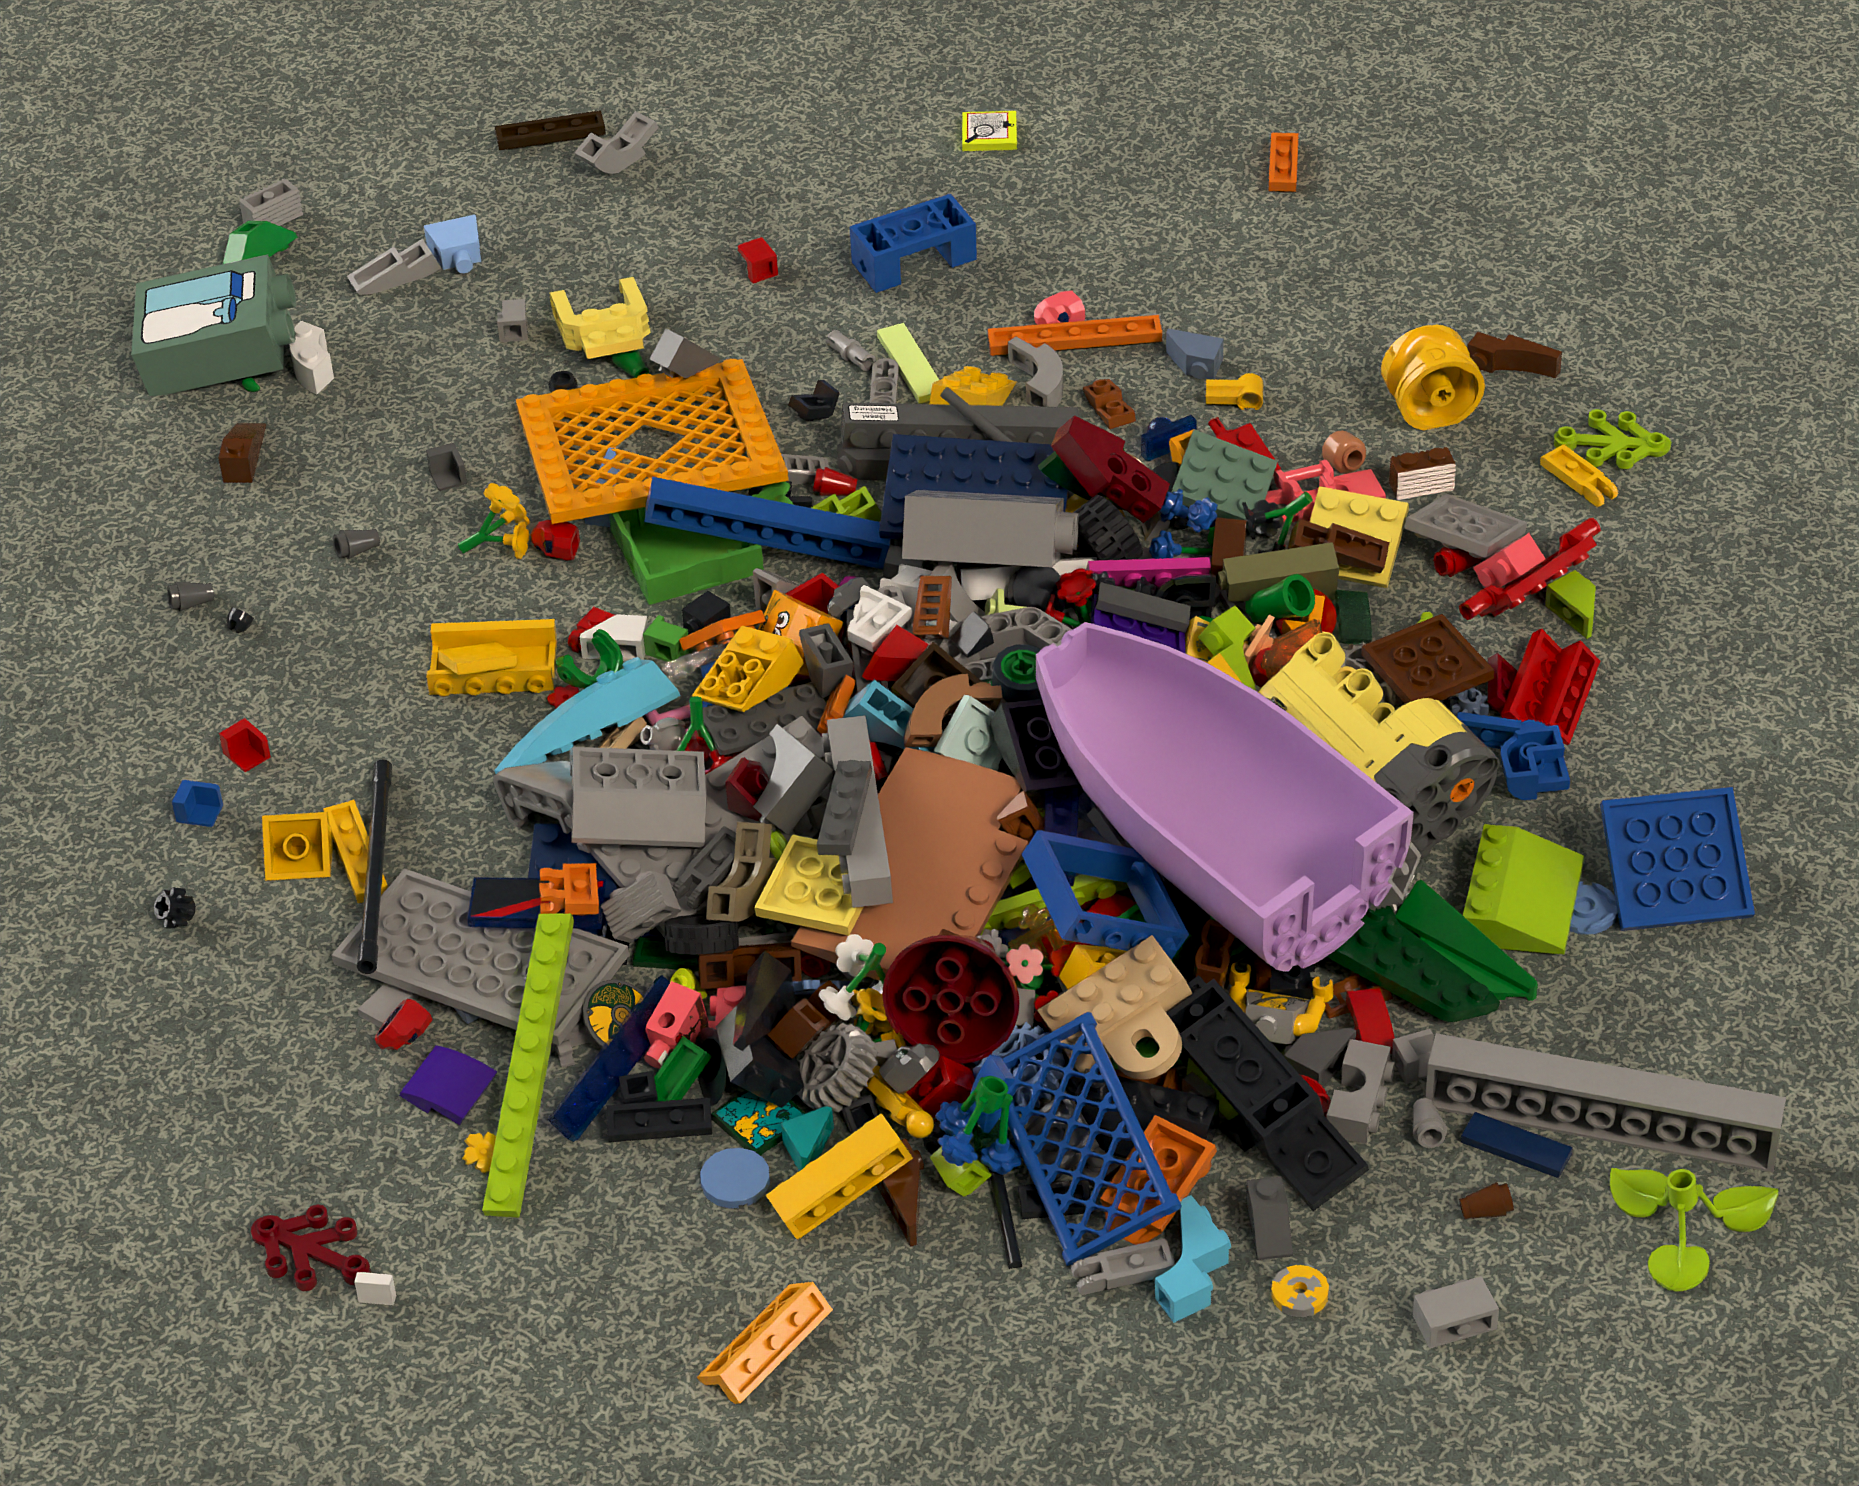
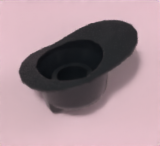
[695,1027,733,1107]

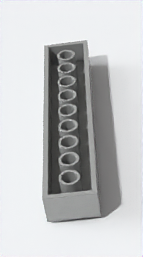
[1425,1033,1786,1173]

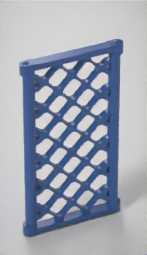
[1002,1012,1182,1266]

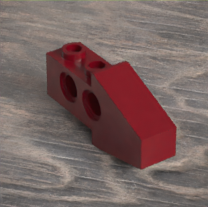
[1051,415,1170,523]

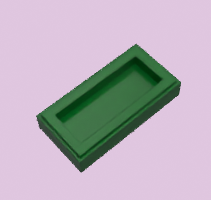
[654,1036,712,1102]

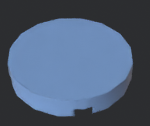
[1570,881,1618,934]
[700,1148,770,1208]

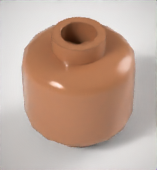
[1322,430,1366,474]

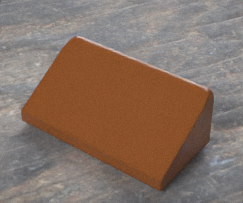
[997,791,1051,844]

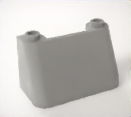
[493,760,594,853]

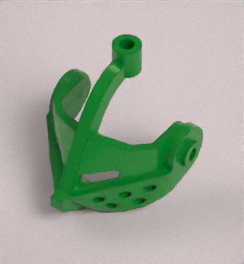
[556,629,623,689]

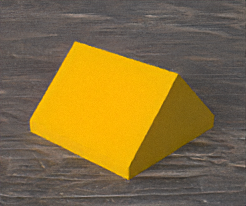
[262,812,333,881]

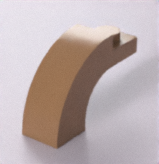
[904,674,1002,747]

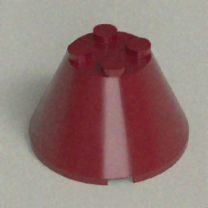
[882,935,1020,1064]

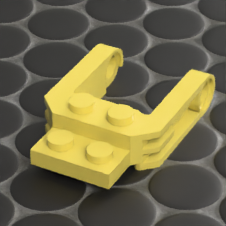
[550,277,651,359]

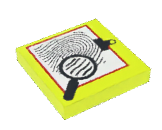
[962,111,1017,151]

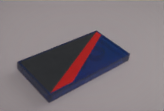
[467,877,606,929]

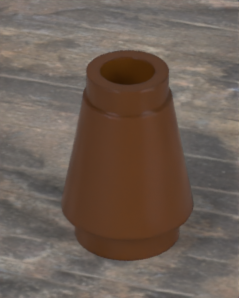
[1459,1182,1514,1219]

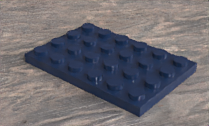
[879,434,1069,540]

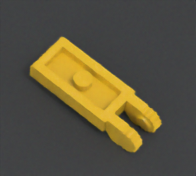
[1540,444,1619,508]

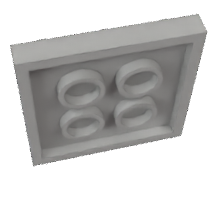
[1404,494,1527,559]

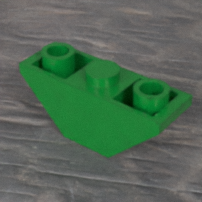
[223,220,298,264]

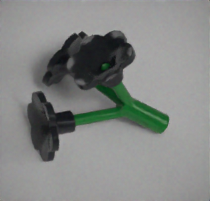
[1242,492,1313,553]

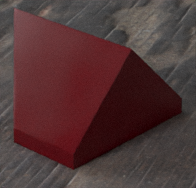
[725,757,770,823]

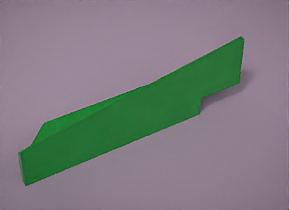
[1395,879,1538,1001]

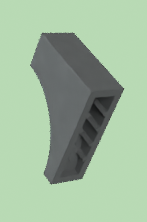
[753,724,836,835]

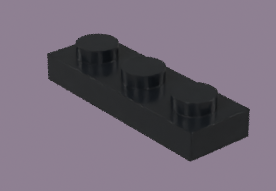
[606,1097,712,1142]

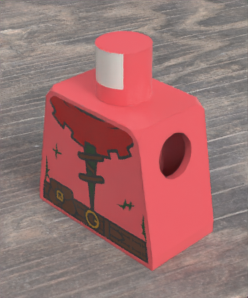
[644,981,709,1069]

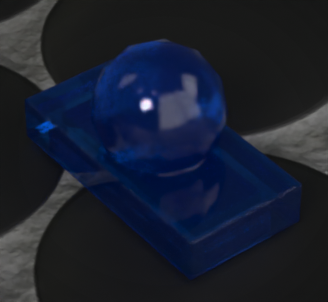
[1141,415,1197,461]

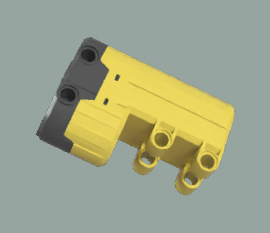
[1258,632,1499,859]

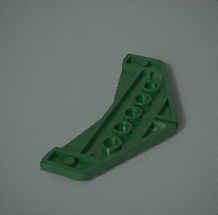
[1326,906,1500,1022]

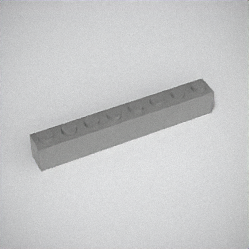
[822,715,893,908]

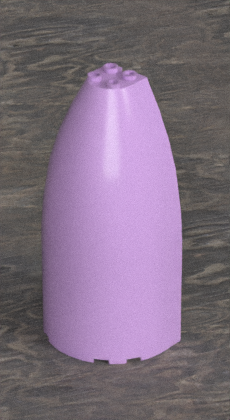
[1036,622,1413,971]

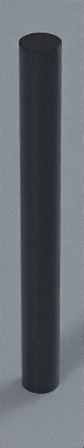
[987,1165,1022,1269]

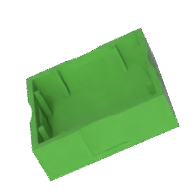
[609,491,764,605]

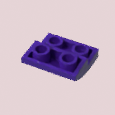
[399,1045,497,1126]

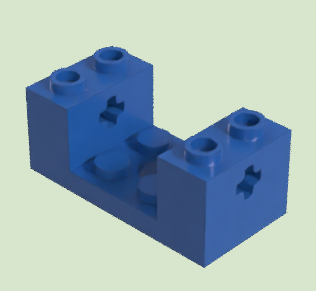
[850,193,977,293]

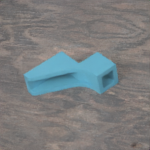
[1155,1195,1231,1322]

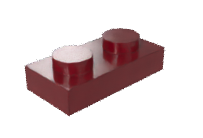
[1487,653,1517,713]

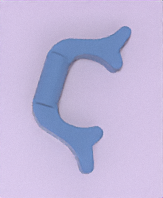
[793,980,851,995]

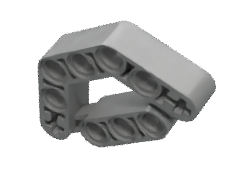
[939,607,1072,682]

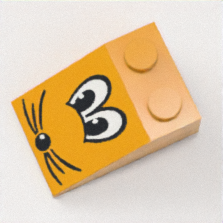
[758,590,843,676]

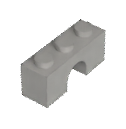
[1327,1039,1395,1144]

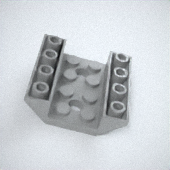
[570,747,706,847]

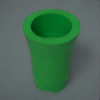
[1245,574,1315,624]

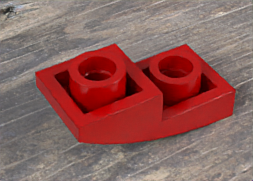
[1345,988,1395,1054]

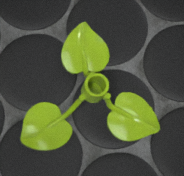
[1610,1168,1779,1291]

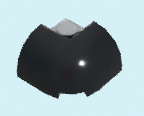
[1155,574,1216,620]

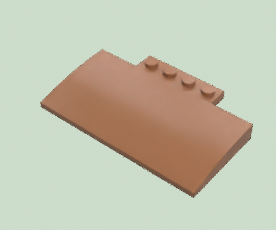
[791,747,1028,981]

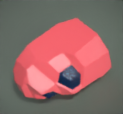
[1034,291,1085,325]

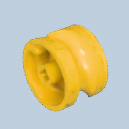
[1381,325,1485,430]

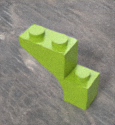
[1198,606,1257,691]

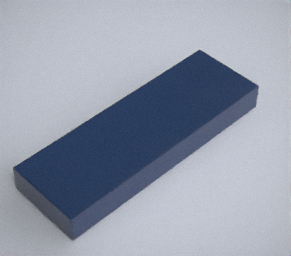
[1461,1112,1573,1178]

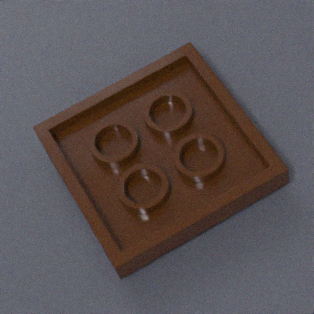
[1361,614,1494,704]

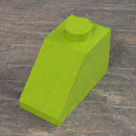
[1545,570,1596,639]

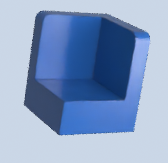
[172,780,223,827]

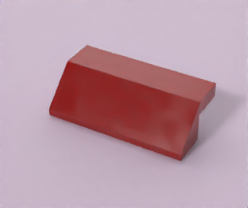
[1500,628,1600,745]

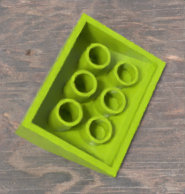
[1463,824,1584,955]

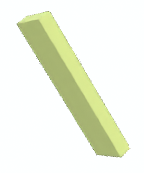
[877,323,939,404]

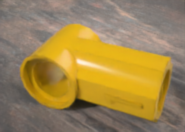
[1206,373,1263,410]

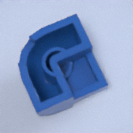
[1500,725,1570,800]

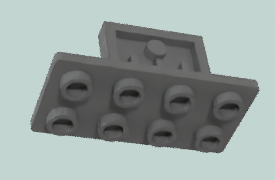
[703,683,826,755]

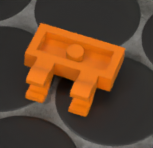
[539,863,599,916]

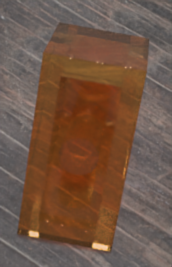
[1262,619,1322,681]

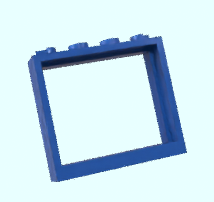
[1022,830,1189,959]

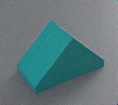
[781,1106,834,1171]

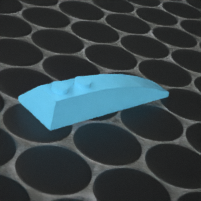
[494,657,681,774]

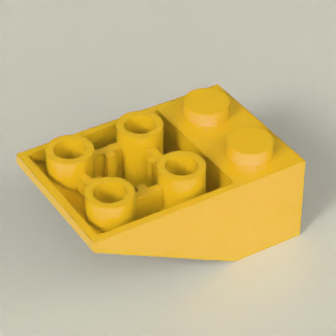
[929,366,1017,406]
[692,626,804,712]

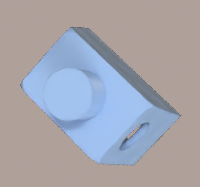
[424,215,481,273]

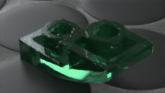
[1335,590,1372,644]

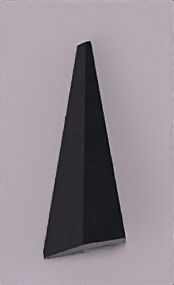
[733,950,796,1052]

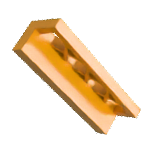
[697,1282,833,1404]

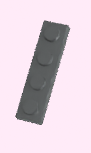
[817,760,872,855]

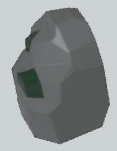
[879,1043,940,1095]

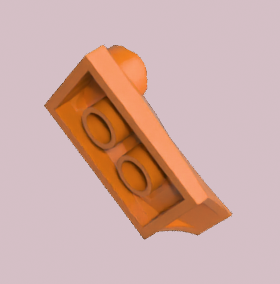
[1100,1115,1217,1245]

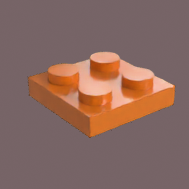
[679,610,766,653]

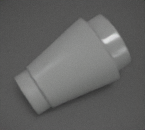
[1413,1098,1447,1148]

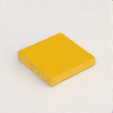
[438,642,517,675]

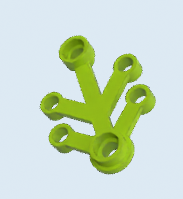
[1554,409,1671,469]

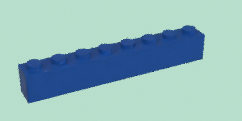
[644,477,890,569]

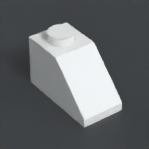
[580,614,648,661]

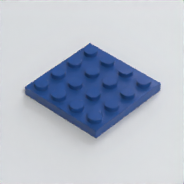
[1600,787,1755,931]

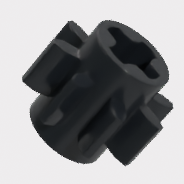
[154,887,196,928]

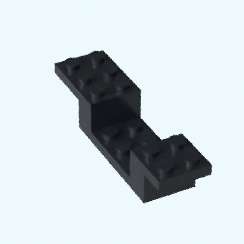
[1167,975,1369,1211]

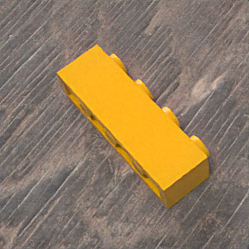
[766,1113,913,1239]

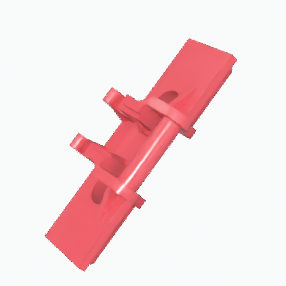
[1265,459,1386,522]

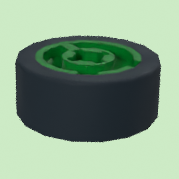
[992,644,1042,702]

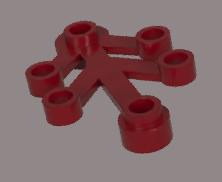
[251,1204,371,1291]

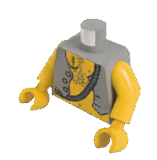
[1229,963,1333,1044]

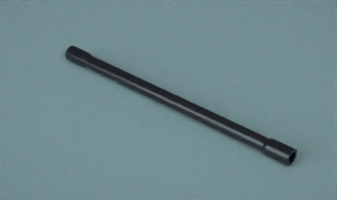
[357,759,393,974]

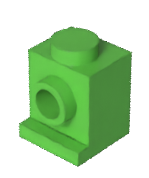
[643,615,693,665]

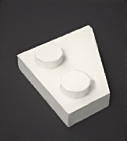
[848,585,912,652]

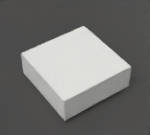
[354,1272,396,1305]

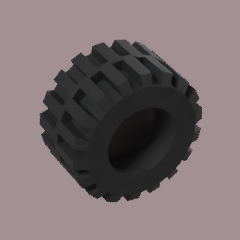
[1073,495,1143,561]

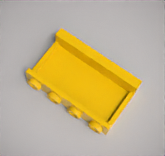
[426,619,557,696]

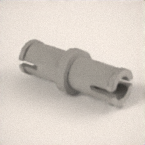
[826,330,876,371]

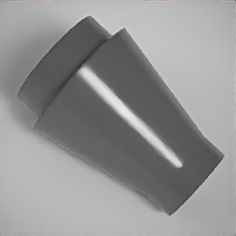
[333,529,380,559]
[167,581,214,612]

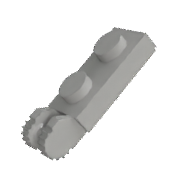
[1071,1238,1176,1295]

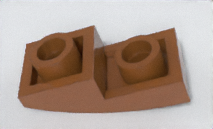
[1083,379,1136,430]

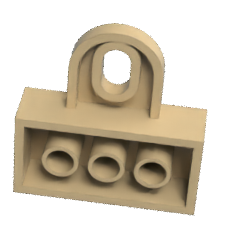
[1037,935,1193,1079]

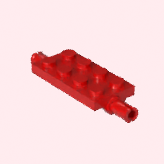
[1459,518,1601,620]

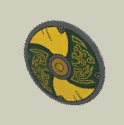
[583,980,655,1056]

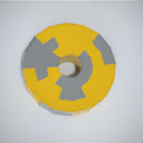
[1271,1265,1329,1317]

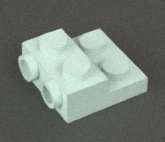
[934,695,1002,771]

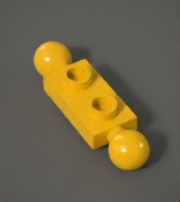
[865,1066,934,1138]

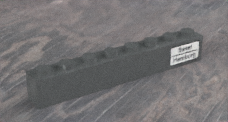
[841,403,1080,448]

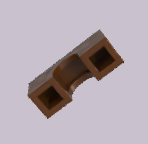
[697,942,802,989]
[768,980,854,1059]

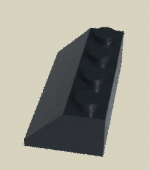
[1075,1068,1219,1158]

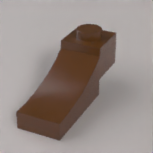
[1467,332,1562,379]
[1288,519,1390,574]

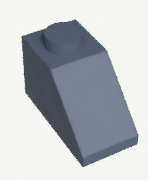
[1166,329,1224,379]

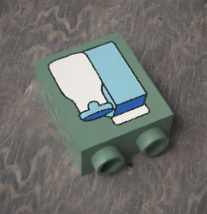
[131,254,296,396]

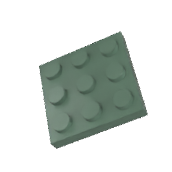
[1171,429,1278,529]

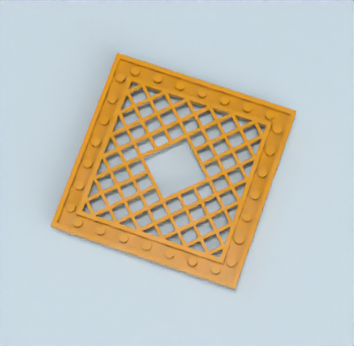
[516,359,789,524]

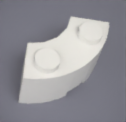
[289,321,334,394]

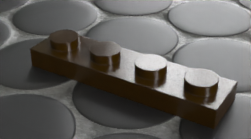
[495,110,606,150]

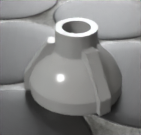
[641,717,686,751]

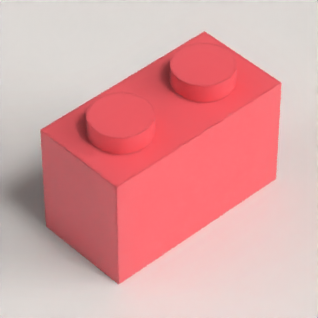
[1473,533,1545,588]

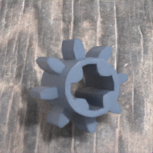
[1450,688,1489,717]

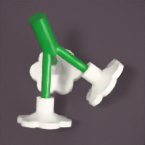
[819,934,886,1020]

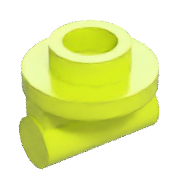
[669,968,707,999]

